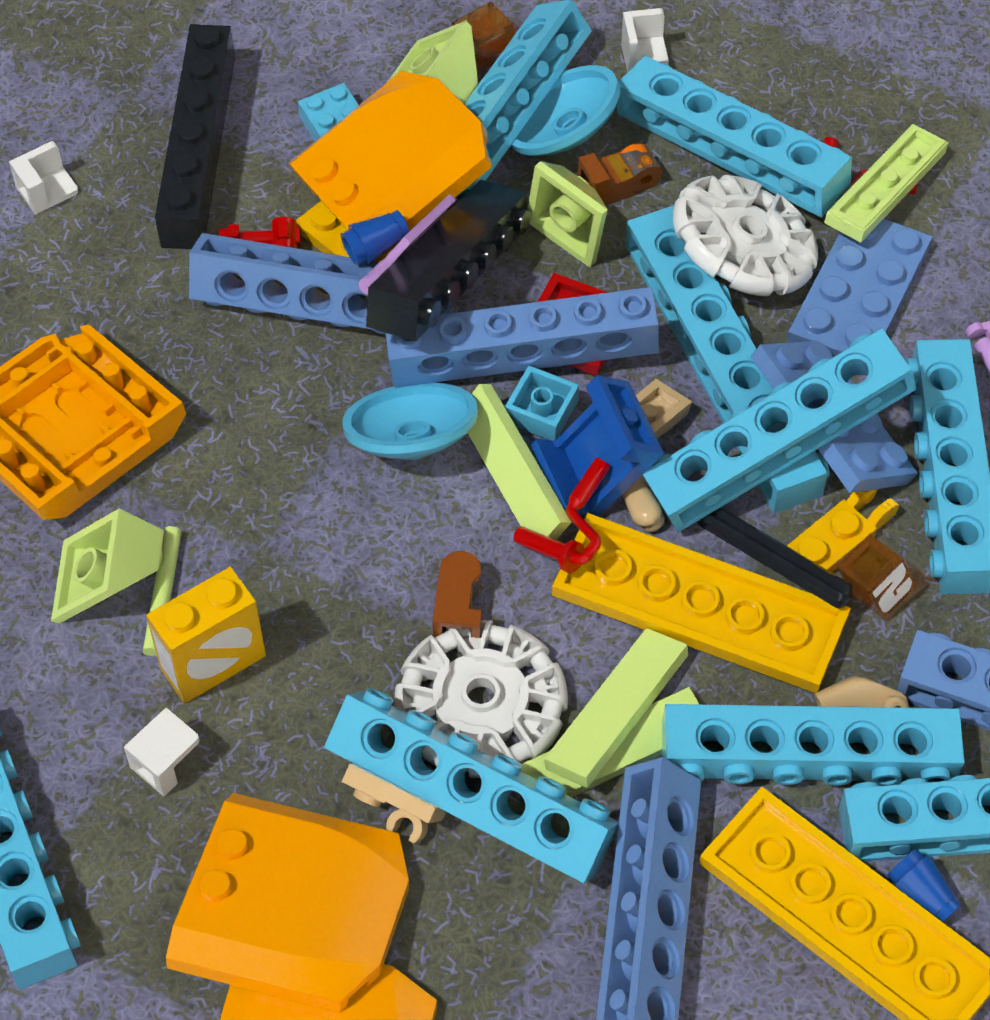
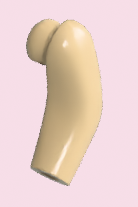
[622,475,665,532]
[814,676,909,708]

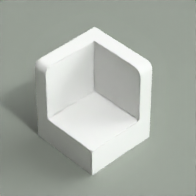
[621,8,669,73]
[9,141,78,215]
[124,708,200,796]

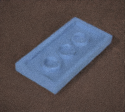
[787,219,933,357]
[751,341,918,493]

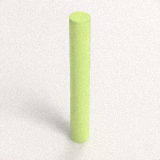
[143,526,182,656]

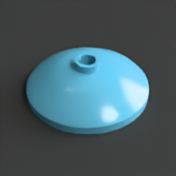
[511,65,621,156]
[342,382,478,460]

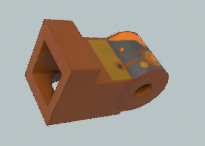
[577,143,663,206]
[432,551,482,638]

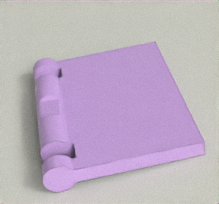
[359,194,456,295]

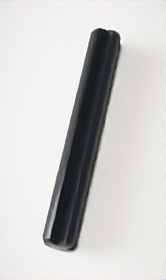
[697,507,853,609]

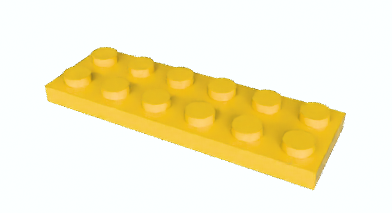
[552,513,851,693]
[699,786,990,1020]

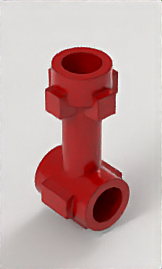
[219,217,301,248]

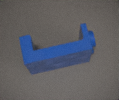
[531,375,664,519]

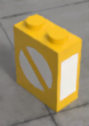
[146,566,266,704]

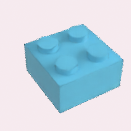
[298,83,359,141]
[505,365,579,441]

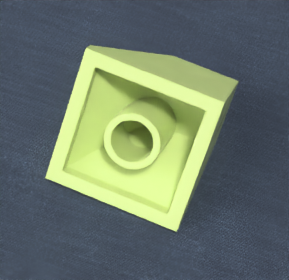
[387,21,478,104]
[527,161,608,268]
[51,508,164,623]

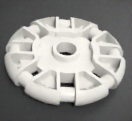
[673,175,818,296]
[394,620,568,778]

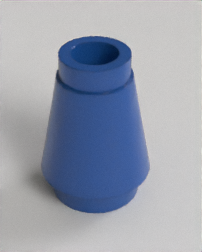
[340,210,409,265]
[887,848,962,922]

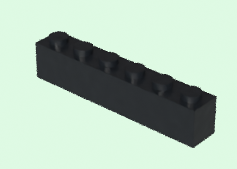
[155,24,235,249]
[366,180,530,342]

